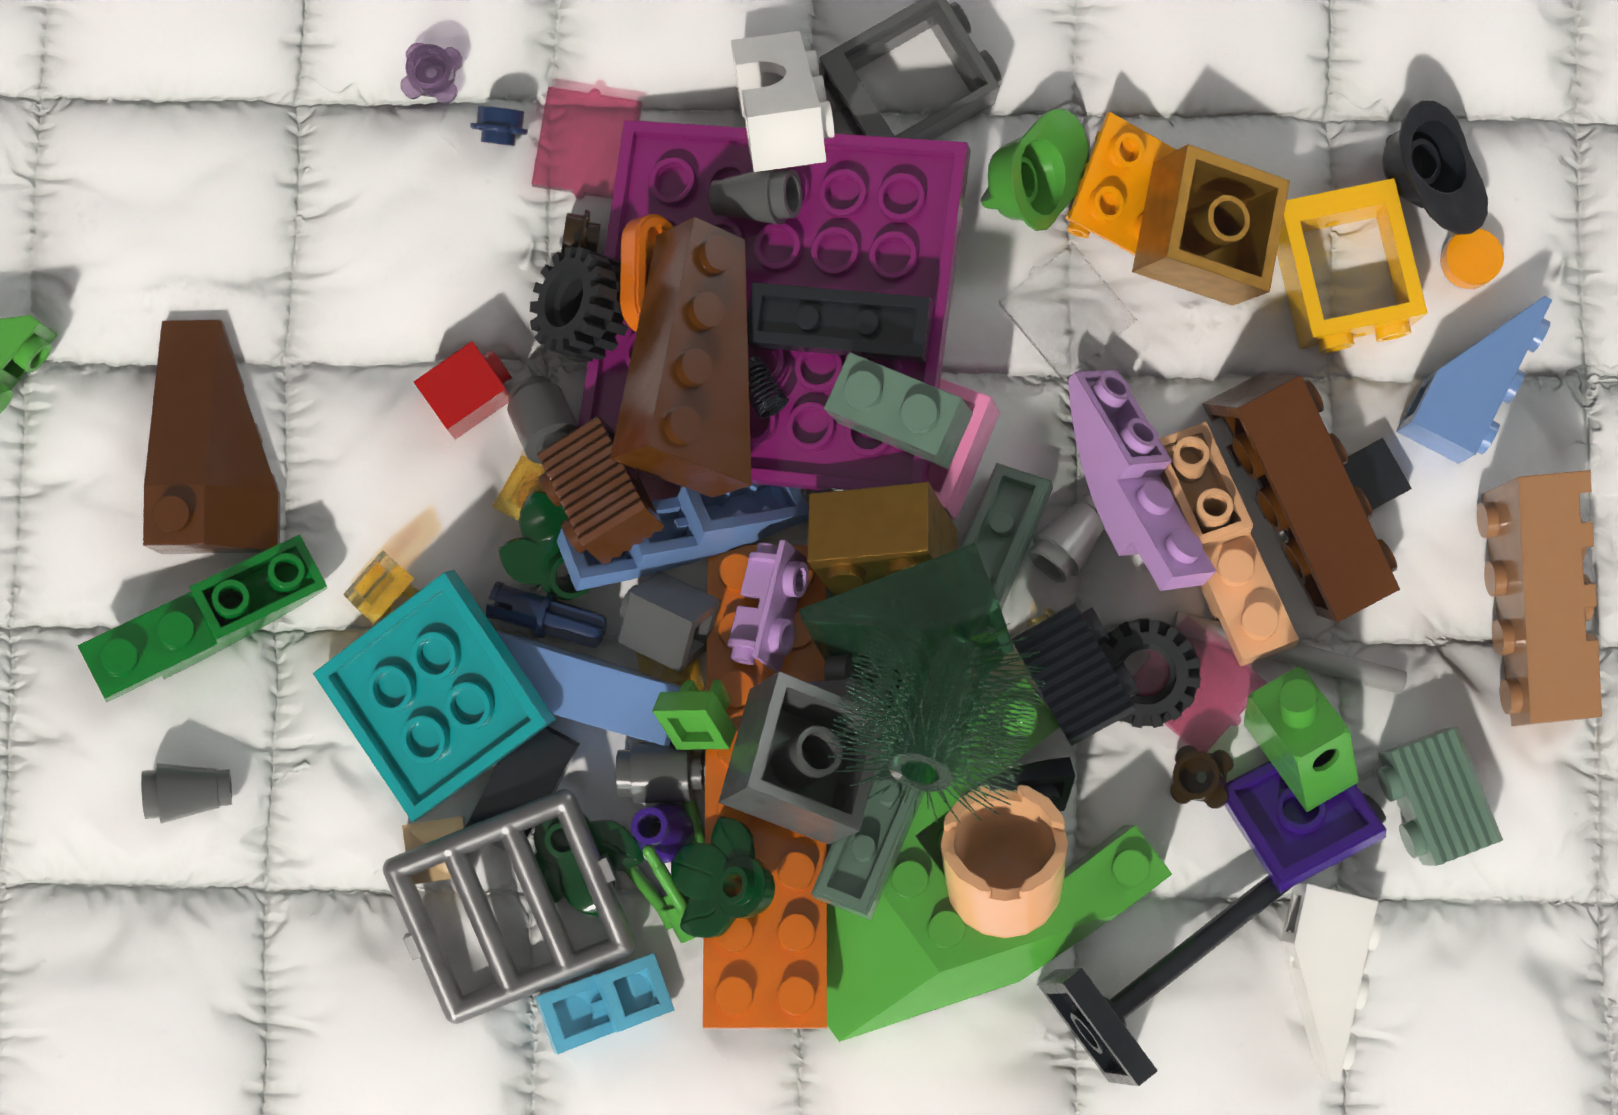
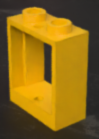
[1277,178,1428,354]

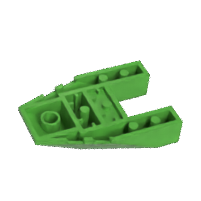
[827,677,1172,1042]

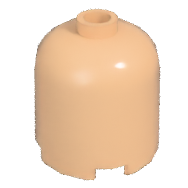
[941,785,1068,938]

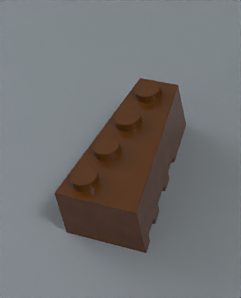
[610,217,752,498]

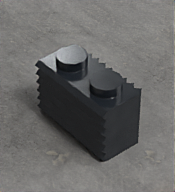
[1011,601,1140,746]

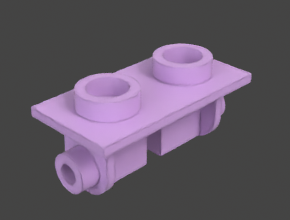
[727,540,809,672]

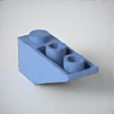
[1396,296,1552,464]

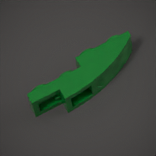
[77,534,327,703]

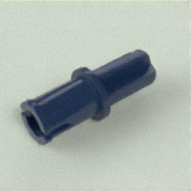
[486,581,607,648]

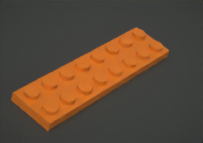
[703,545,827,1029]

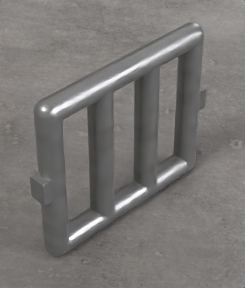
[383,789,637,1024]

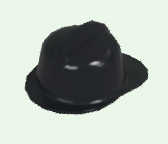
[1382,101,1488,235]

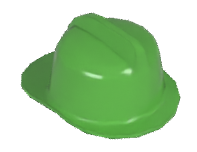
[981,109,1089,231]

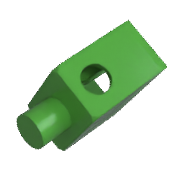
[1244,667,1358,812]

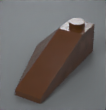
[143,320,280,554]

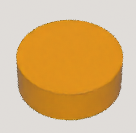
[1440,228,1504,289]

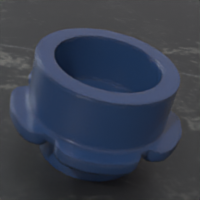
[470,106,528,146]

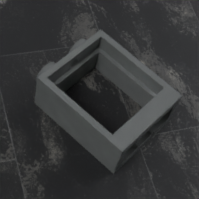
[819,0,1001,140]

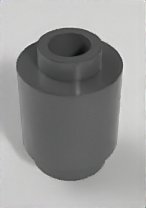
[507,376,579,464]
[616,742,705,803]

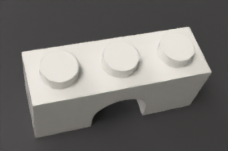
[731,30,834,172]

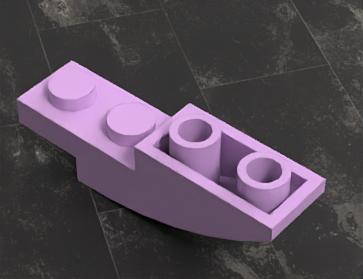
[1068,369,1216,591]

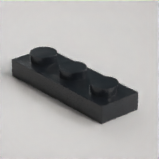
[747,282,934,363]

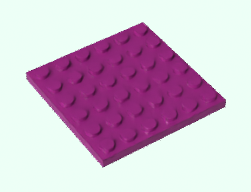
[578,120,971,492]

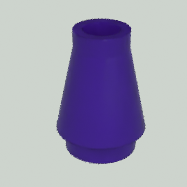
[631,803,694,863]

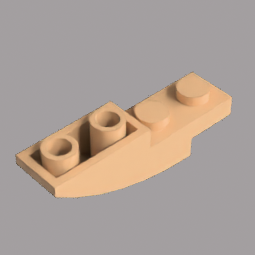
[1159,422,1299,667]

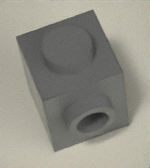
[618,572,721,673]

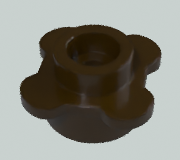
[1170,745,1234,809]

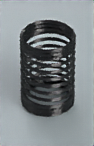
[748,355,789,419]

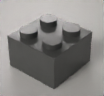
[718,671,888,845]

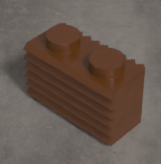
[537,415,664,564]

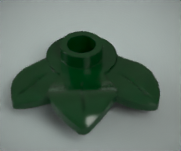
[498,490,590,600]
[533,812,644,917]
[671,816,775,938]

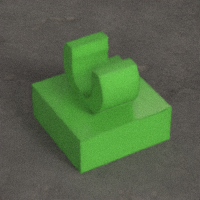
[652,679,737,750]

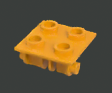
[1065,112,1176,256]

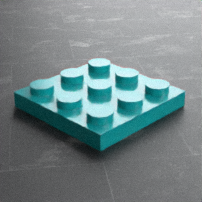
[313,570,556,822]

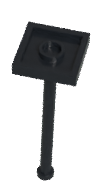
[1037,793,1386,1086]

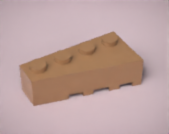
[1477,470,1602,726]

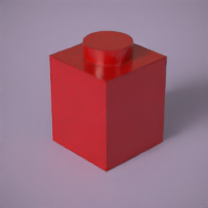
[413,341,513,440]

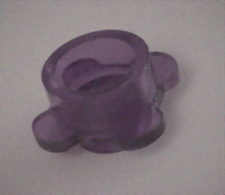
[400,43,463,104]

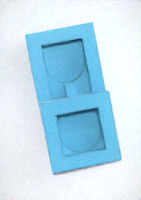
[534,953,675,1054]

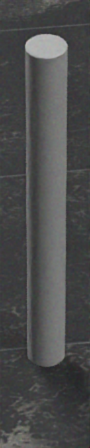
[1172,611,1407,694]

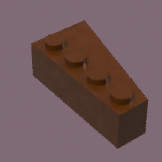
[1202,372,1400,622]

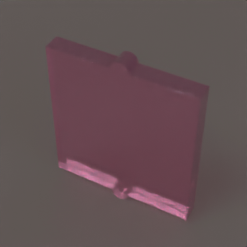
[531,87,643,200]
[1133,615,1267,753]

